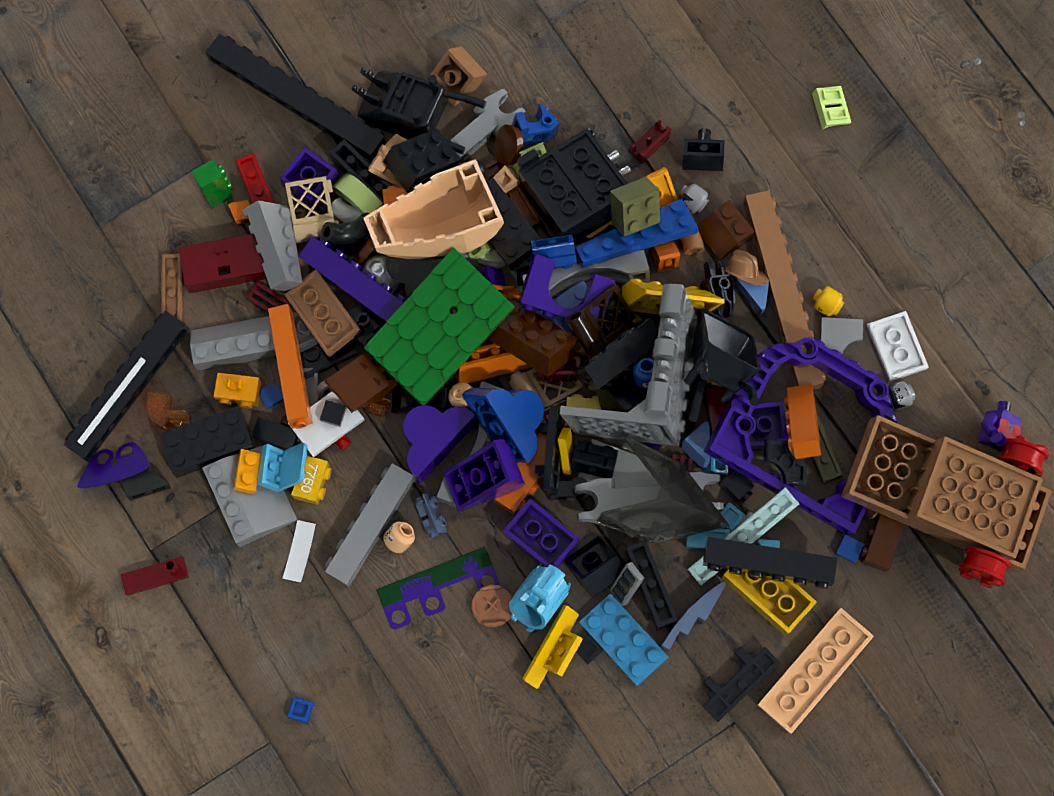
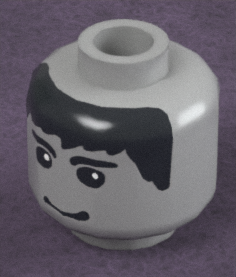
[678,183,709,214]
[887,381,915,411]

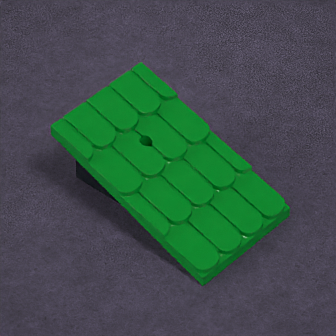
[364,248,515,406]

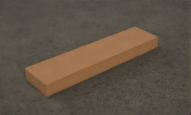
[161,254,183,322]

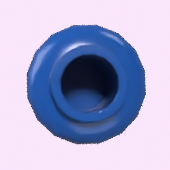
[633,357,654,389]

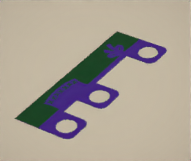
[376,547,500,629]

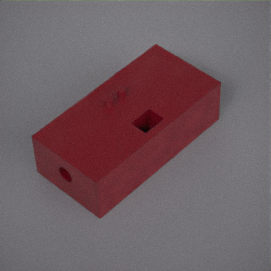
[179,234,267,294]

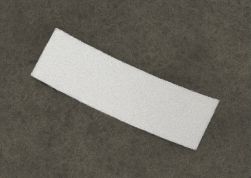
[283,520,316,582]

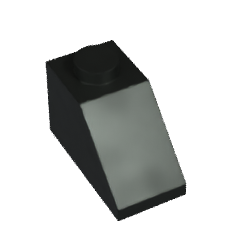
[122,470,171,501]

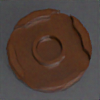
[495,124,523,166]
[353,235,375,265]

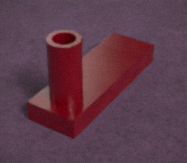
[121,556,189,596]

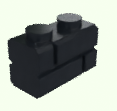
[571,441,619,478]

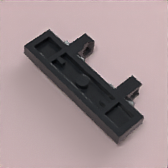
[702,646,780,722]

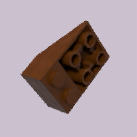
[325,353,398,413]

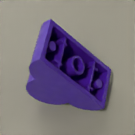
[403,405,476,485]
[443,439,525,512]

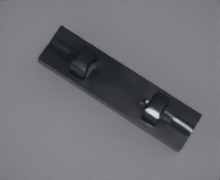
[535,406,564,494]

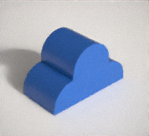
[462,388,544,463]

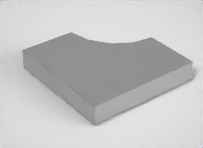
[820,317,863,354]

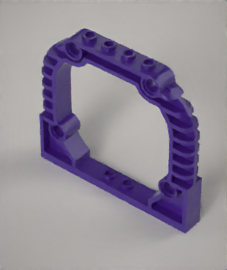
[703,337,897,535]

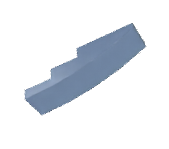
[660,582,726,652]

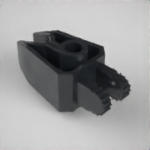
[700,260,735,318]

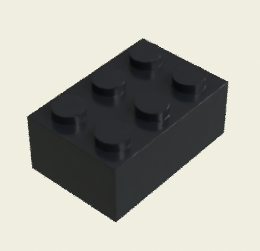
[383,128,461,193]

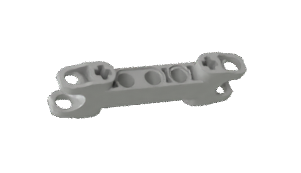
[450,89,526,166]
[574,472,724,524]

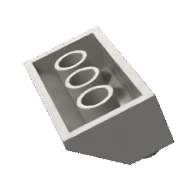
[190,316,276,371]

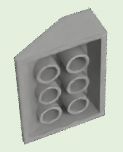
[203,446,297,547]

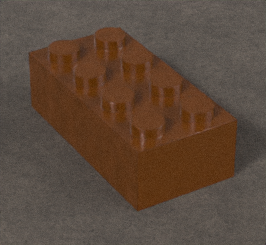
[487,299,577,377]

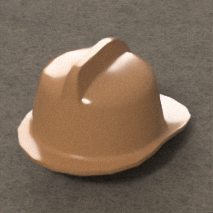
[725,250,769,285]

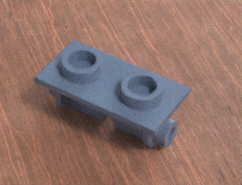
[415,493,448,538]

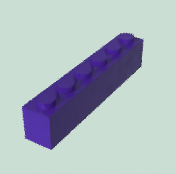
[298,236,407,321]

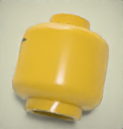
[812,286,844,317]

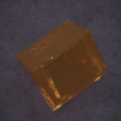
[365,398,391,419]

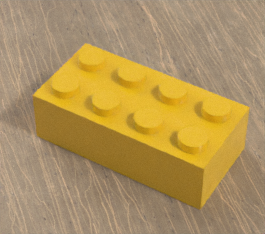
[721,570,817,636]

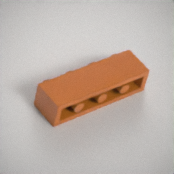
[454,344,533,383]
[784,384,821,459]
[494,432,547,516]

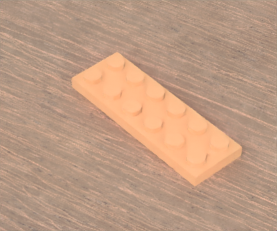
[757,608,874,734]

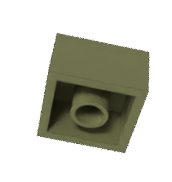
[610,177,660,237]

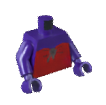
[978,401,1021,453]

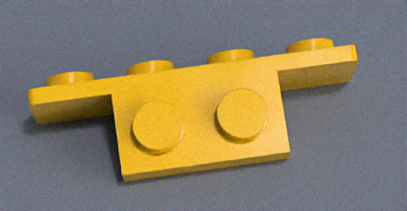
[522,605,583,689]

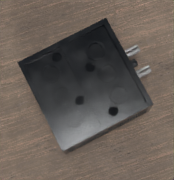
[518,128,631,243]

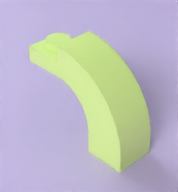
[332,173,383,214]

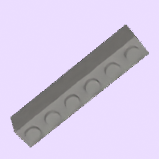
[325,463,415,587]

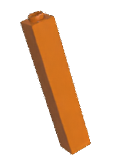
[268,304,313,429]

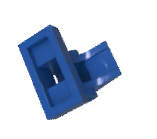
[512,103,560,151]

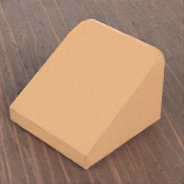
[493,165,520,193]

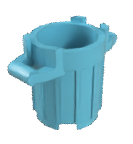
[509,564,571,632]

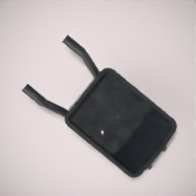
[352,68,486,155]
[684,308,761,406]

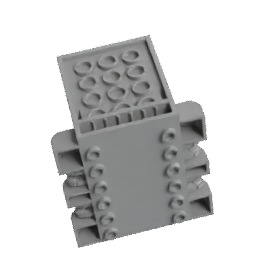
[560,284,698,446]

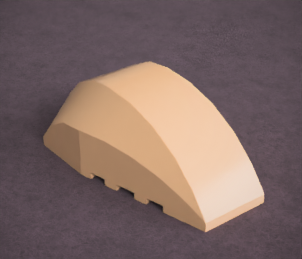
[364,159,504,259]

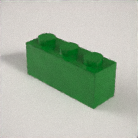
[191,160,233,209]

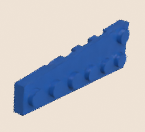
[575,199,698,267]

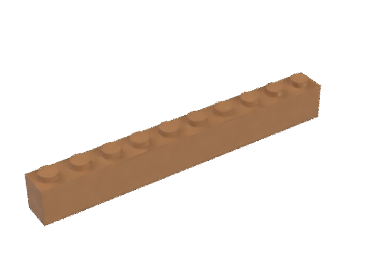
[743,190,826,390]

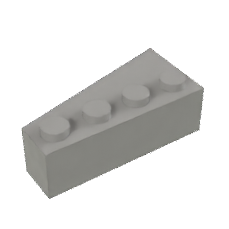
[242,200,303,291]

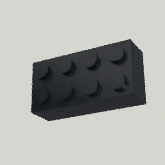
[487,178,541,271]
[159,406,255,478]

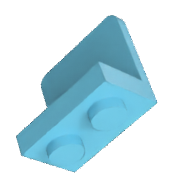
[257,443,307,492]

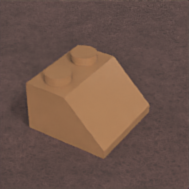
[428,46,487,106]

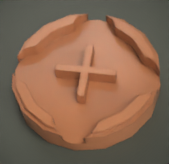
[471,585,512,628]

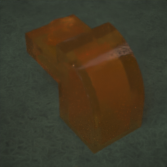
[146,392,191,430]

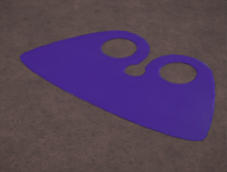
[77,442,149,488]

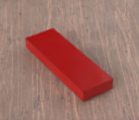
[235,153,274,203]

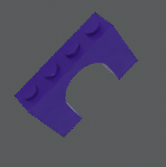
[518,254,615,323]

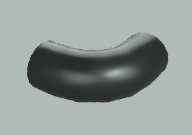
[321,213,370,244]

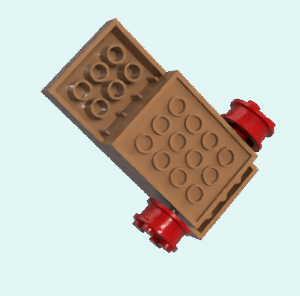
[841,415,1052,588]

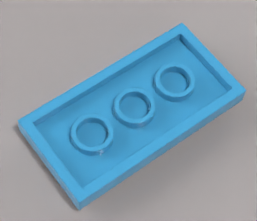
[579,593,669,687]

